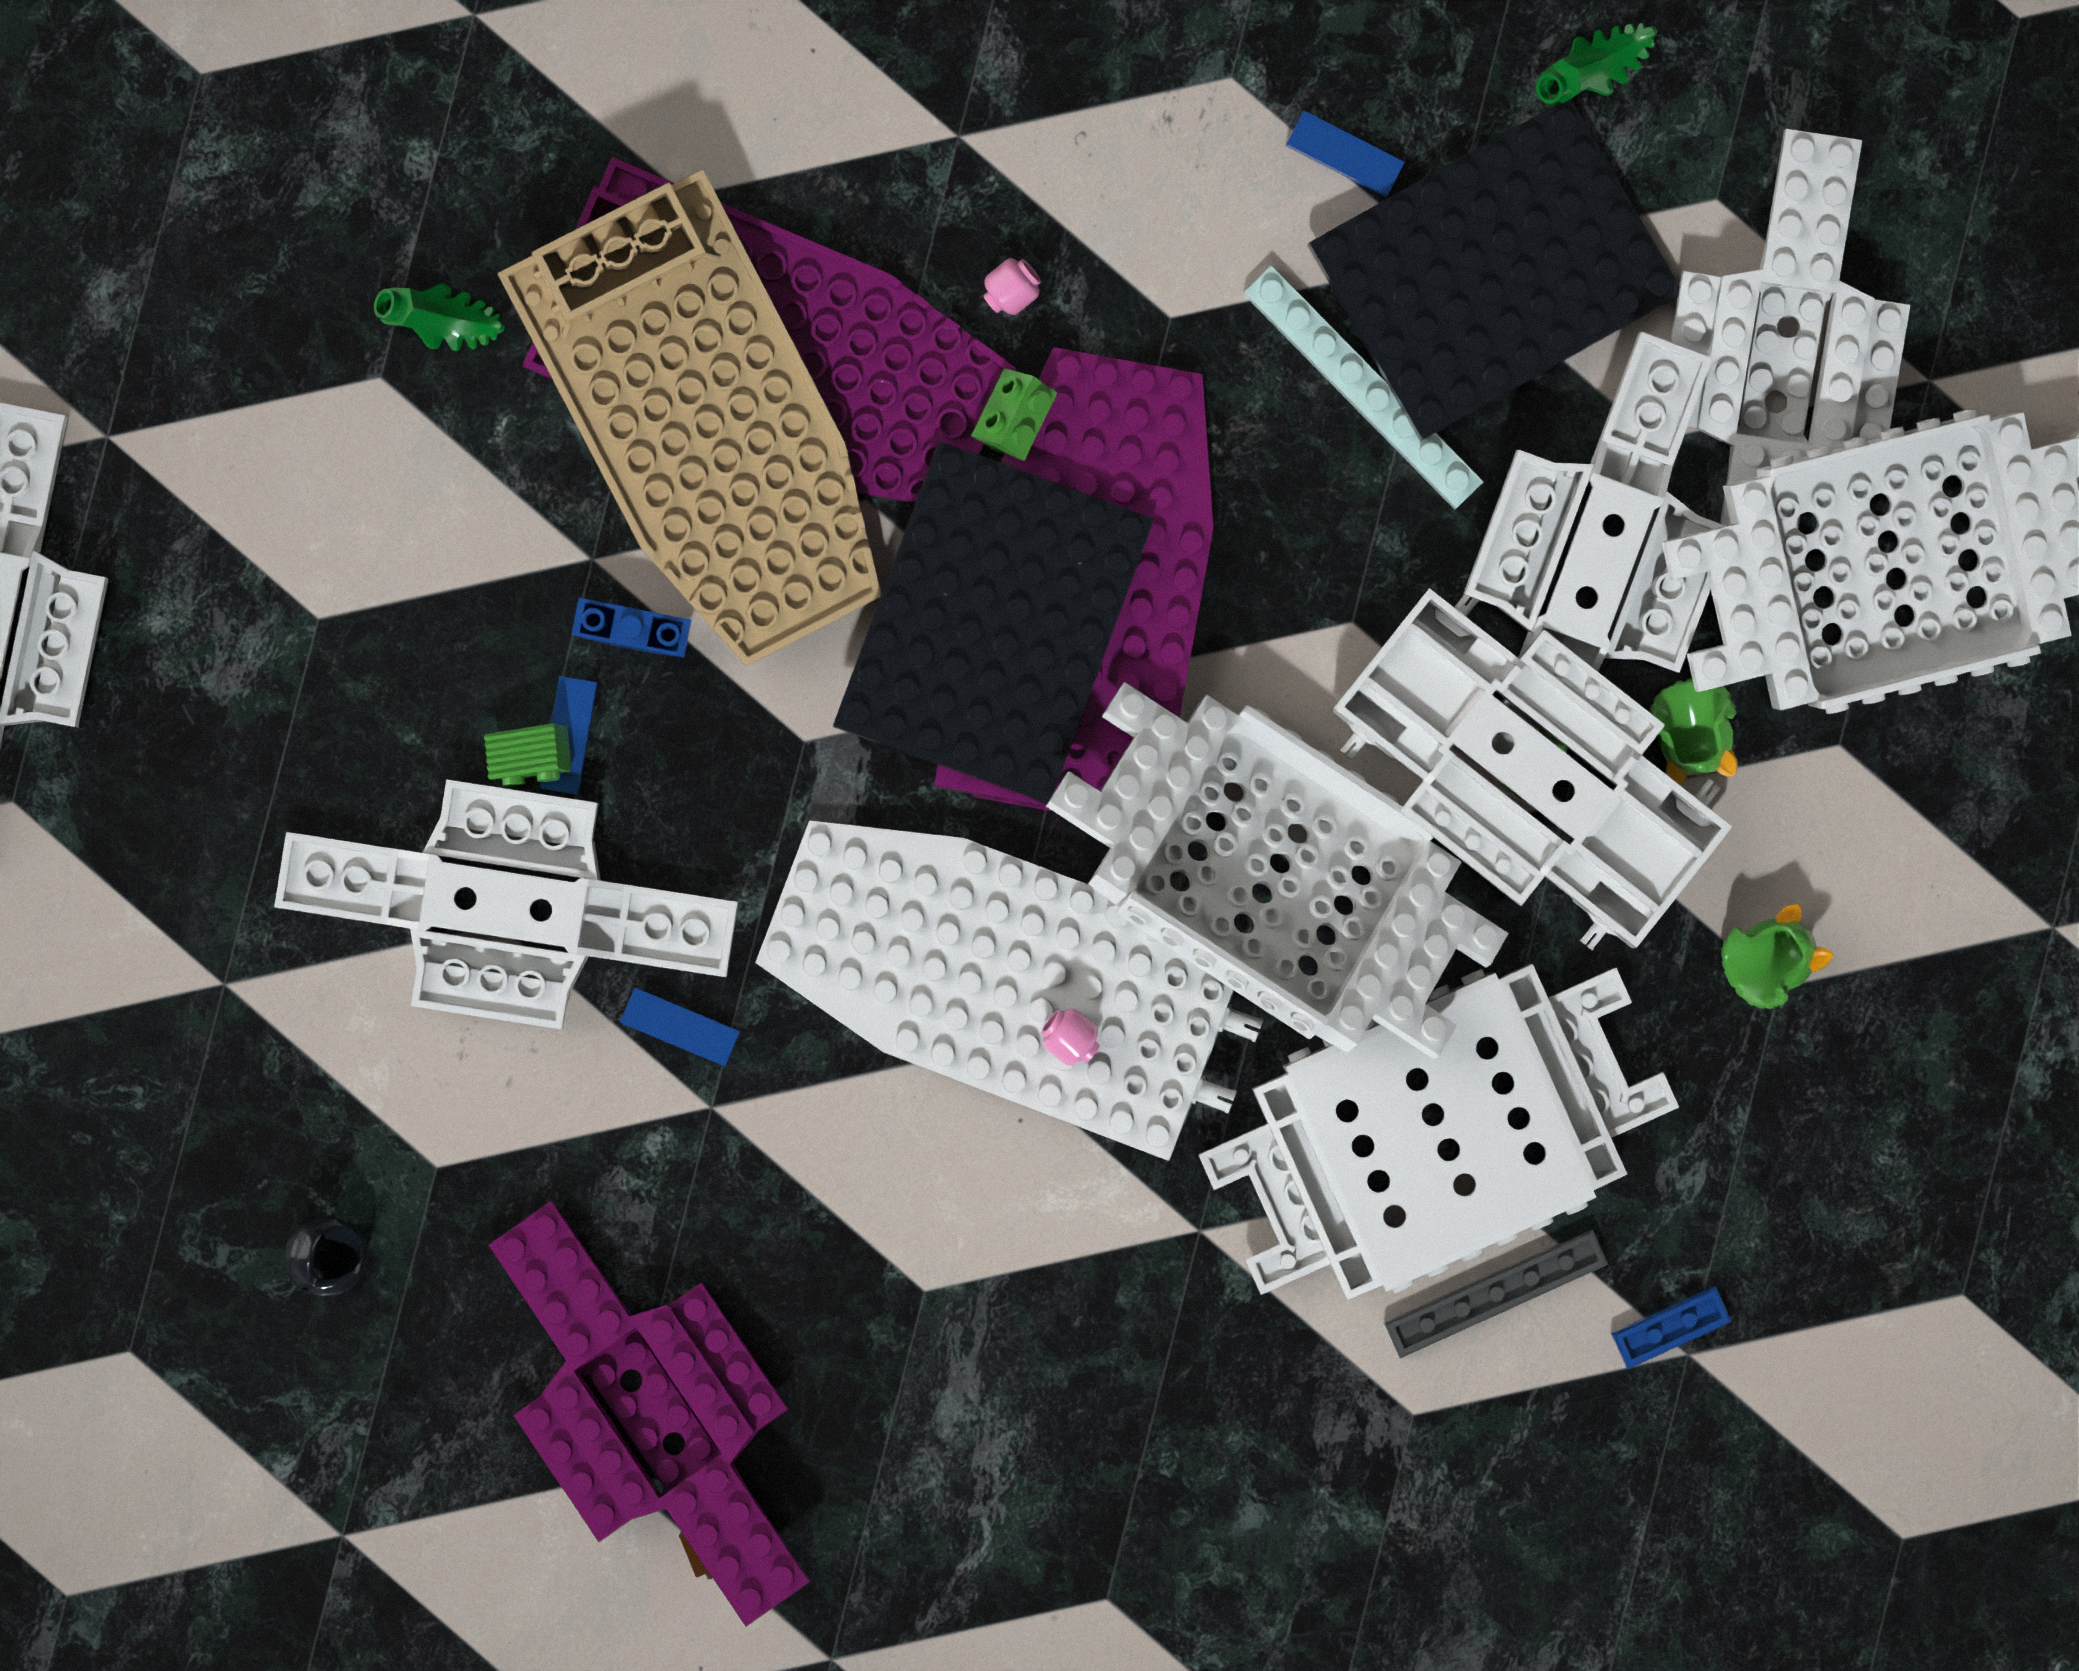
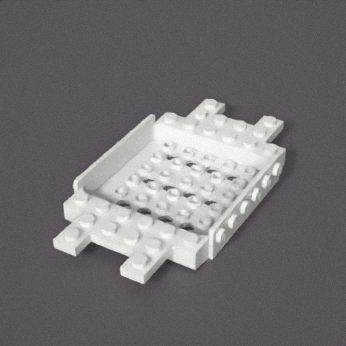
[1662,408,2079,714]
[1046,682,1508,1060]
[1198,964,1679,1300]

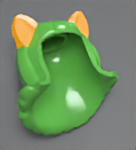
[1649,678,1738,785]
[1721,904,1834,1009]

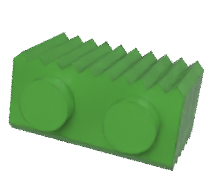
[484,723,572,787]

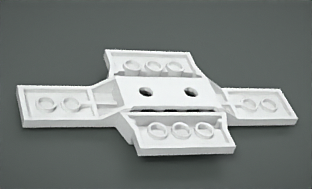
[1671,129,1910,527]
[1463,332,1725,787]
[0,403,108,747]
[274,779,739,1030]

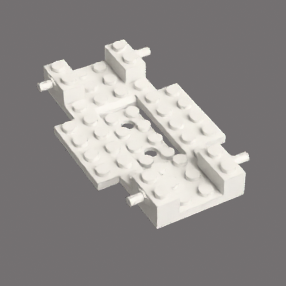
[1332,588,1732,950]

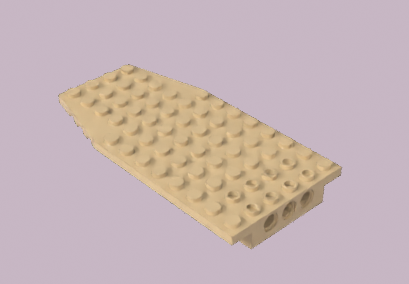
[498,169,881,666]

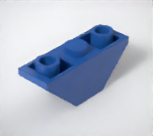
[571,598,692,658]

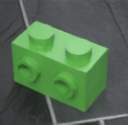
[971,368,1057,460]

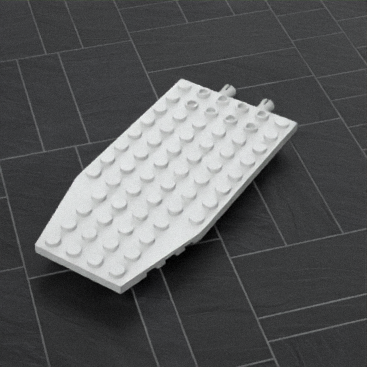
[755,820,1264,1161]

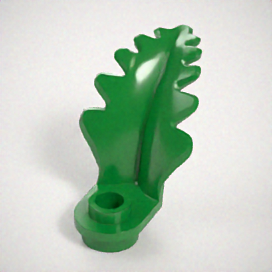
[1536,23,1657,106]
[374,283,505,351]

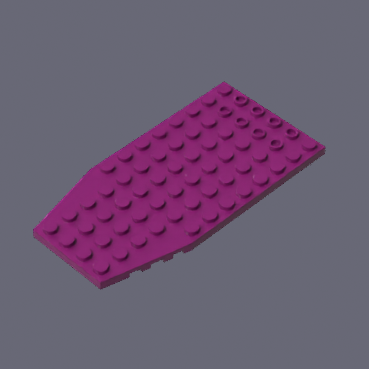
[523,157,1016,503]
[934,347,1213,812]

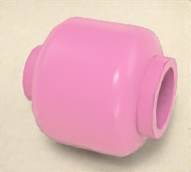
[984,258,1041,315]
[1041,1009,1100,1065]

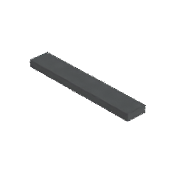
[1384,1229,1608,1358]

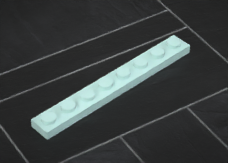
[1244,266,1483,509]

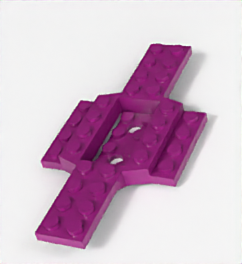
[489,1201,811,1627]

